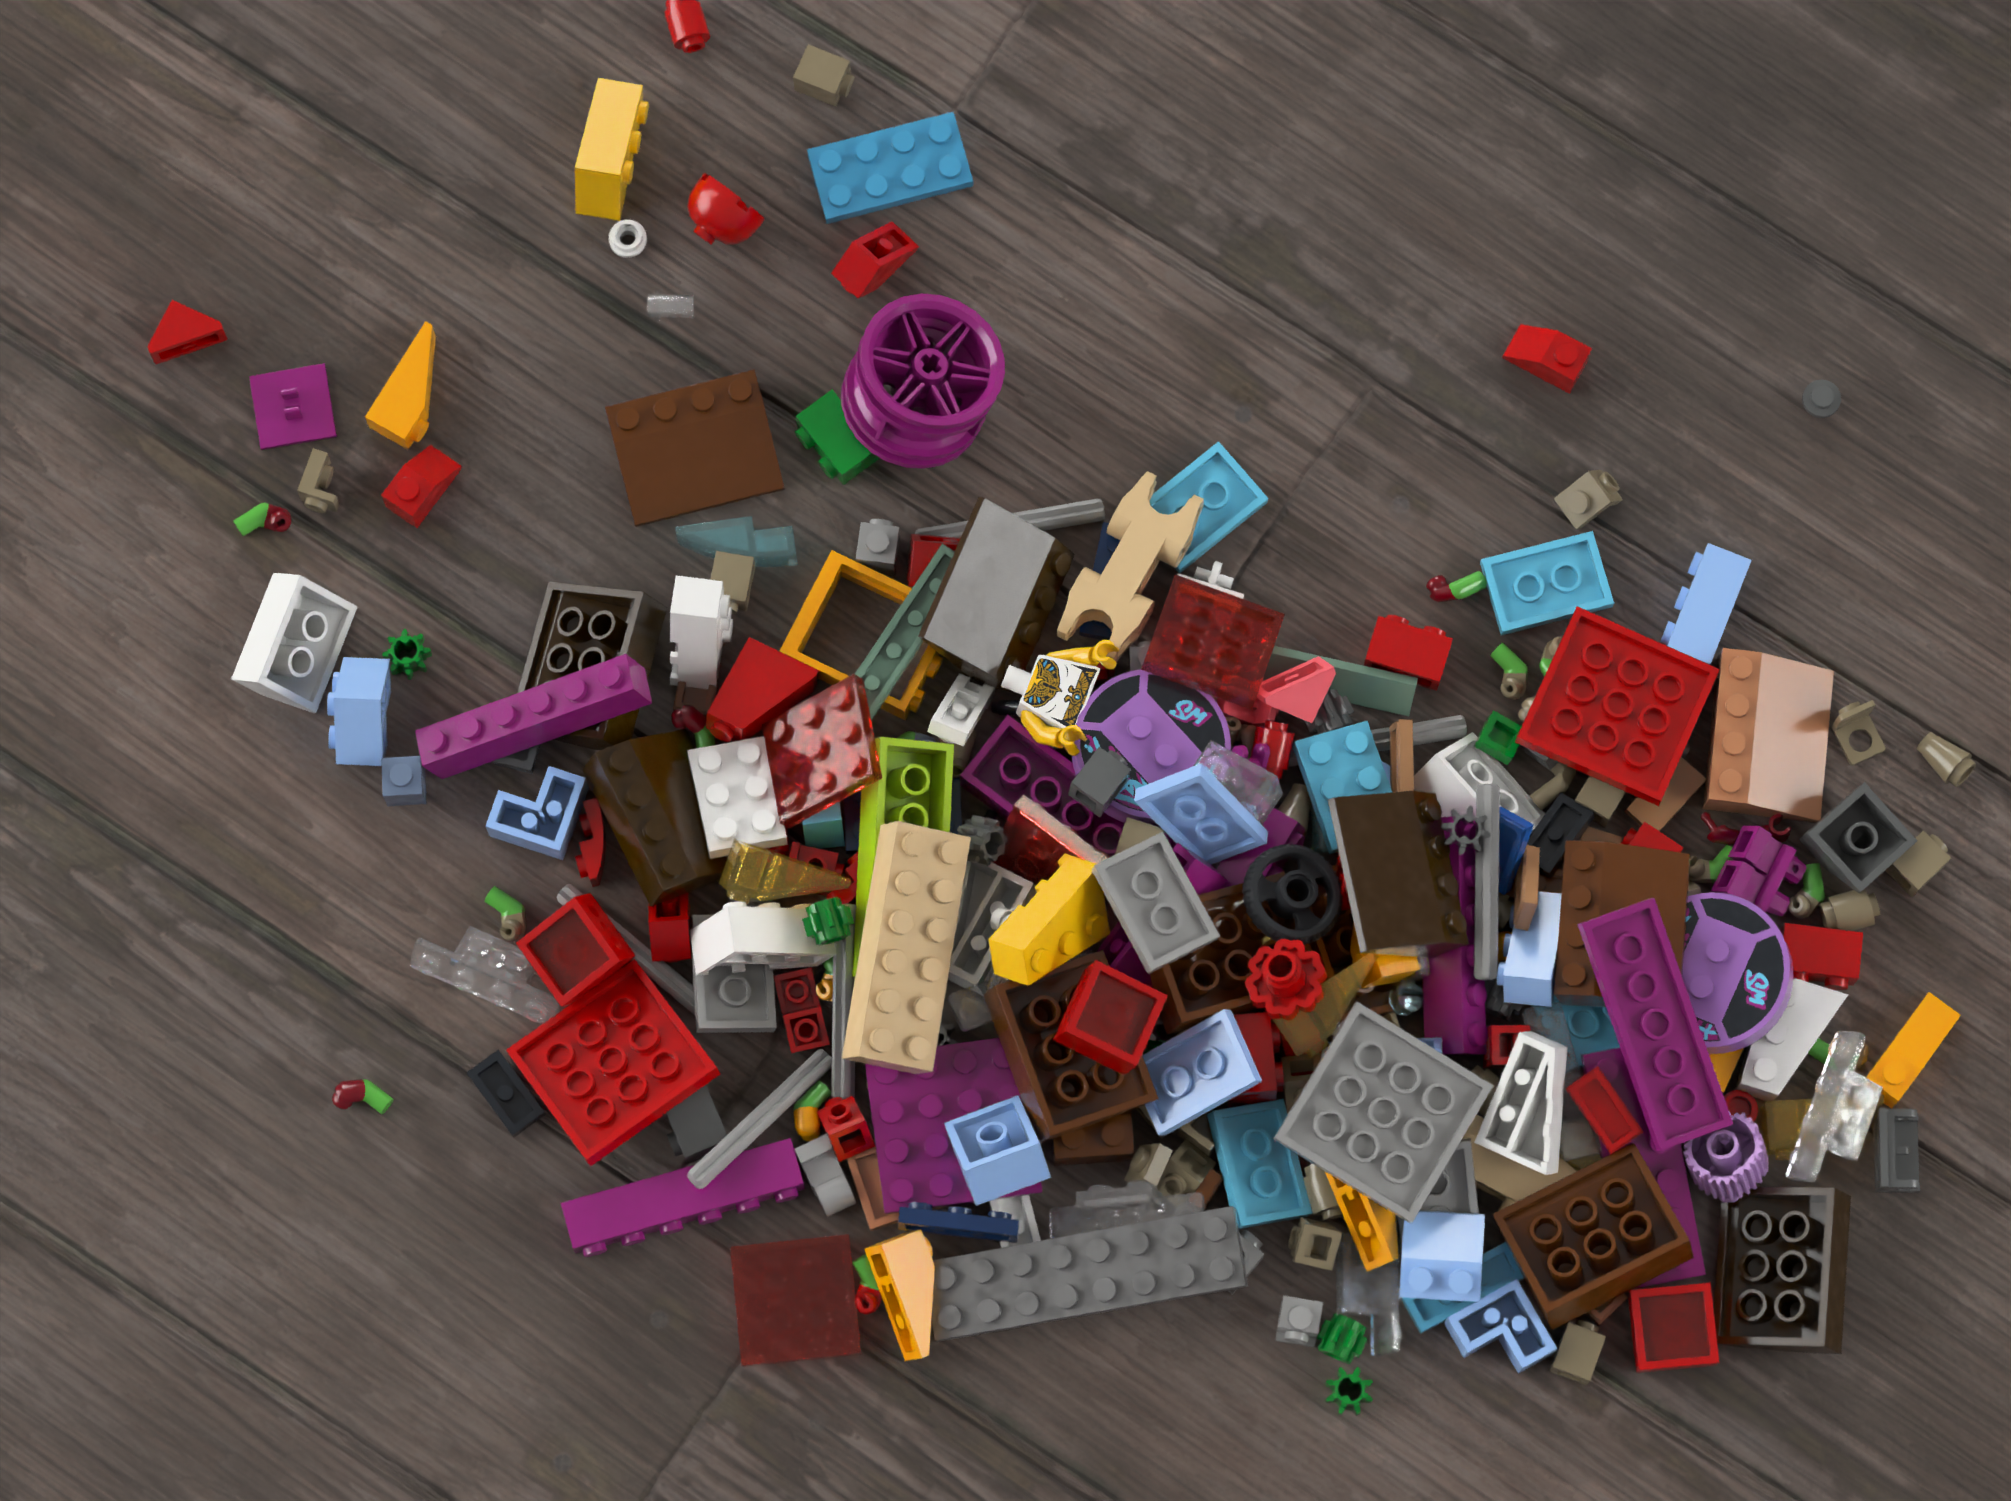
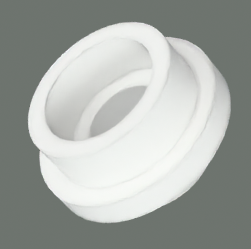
[609,220,647,258]

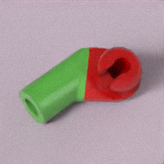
[852,1254,882,1315]

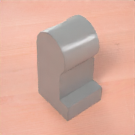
[794,1134,856,1217]

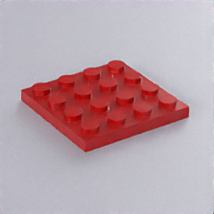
[1515,606,1720,806]
[506,959,720,1167]

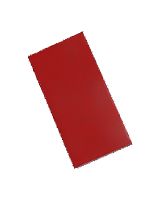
[1565,1066,1643,1154]

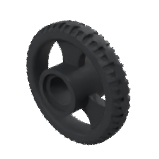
[1242,844,1343,945]

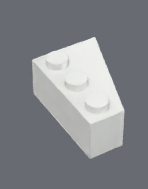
[670,575,733,689]
[948,861,1037,998]
[690,902,837,976]
[1735,978,1848,1103]
[1474,1031,1567,1175]

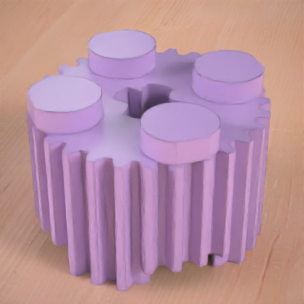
[1684,1111,1768,1203]

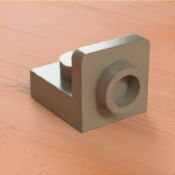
[297,448,340,513]
[1152,1139,1217,1208]

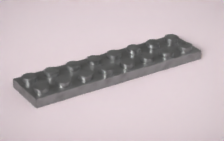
[931,1206,1248,1342]

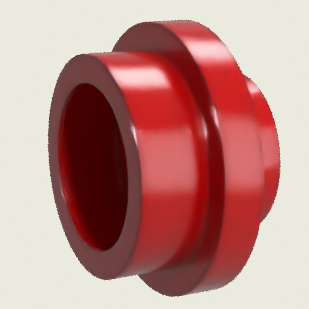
[1724,1090,1758,1123]

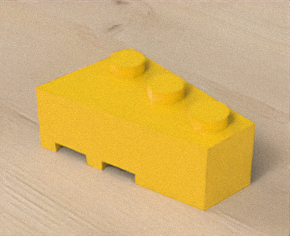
[575,78,649,221]
[988,854,1110,986]

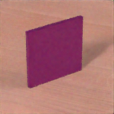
[249,363,337,450]

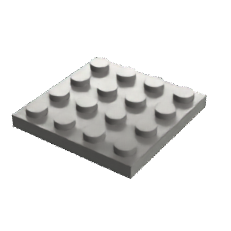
[1273,1002,1493,1223]

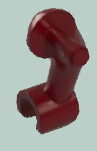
[1701,812,1791,846]

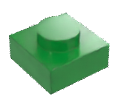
[1474,710,1522,765]

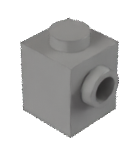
[856,519,900,576]

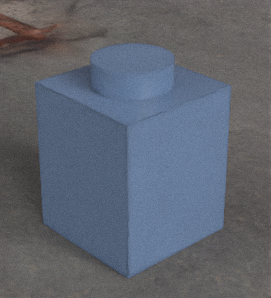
[381,756,427,806]

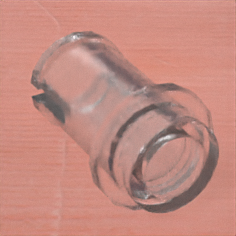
[648,291,694,321]

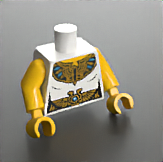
[1001,640,1120,756]

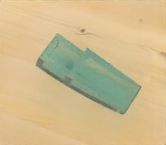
[675,516,798,567]

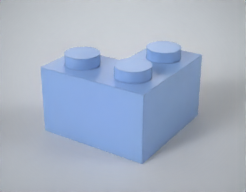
[327,657,391,766]
[485,766,589,860]
[1444,1279,1557,1374]

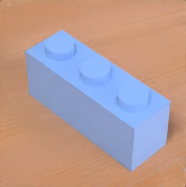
[1660,543,1752,665]
[1497,891,1561,1007]

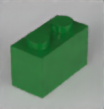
[795,389,880,485]

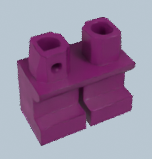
[1711,825,1807,916]

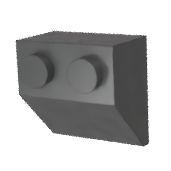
[1799,782,1917,893]

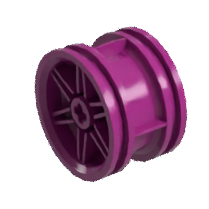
[841,294,1005,469]

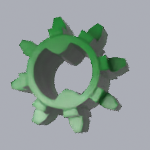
[382,629,432,680]
[802,897,855,946]
[1317,1313,1368,1364]
[1325,1367,1373,1416]

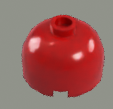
[687,172,765,245]

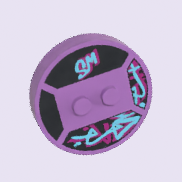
[1072,669,1231,827]
[1682,892,1794,1054]

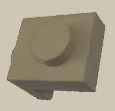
[1554,470,1622,529]
[1124,1143,1173,1197]

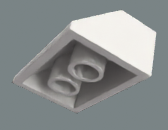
[231,573,357,713]
[1414,732,1545,835]

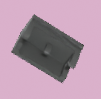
[1873,1108,1920,1193]

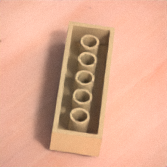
[842,821,971,1074]

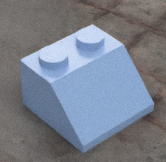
[944,1095,1051,1206]
[1400,1210,1485,1302]

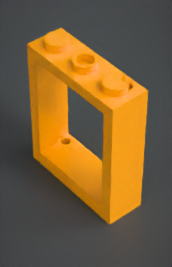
[780,550,943,720]

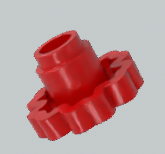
[1245,939,1327,1020]

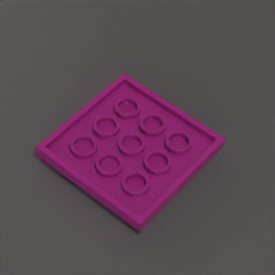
[865,1038,1043,1214]

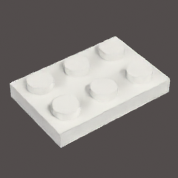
[687,736,787,859]

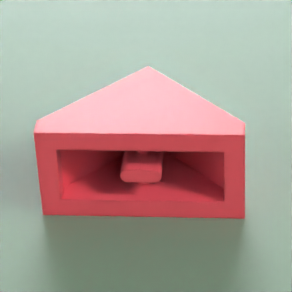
[1250,656,1336,723]

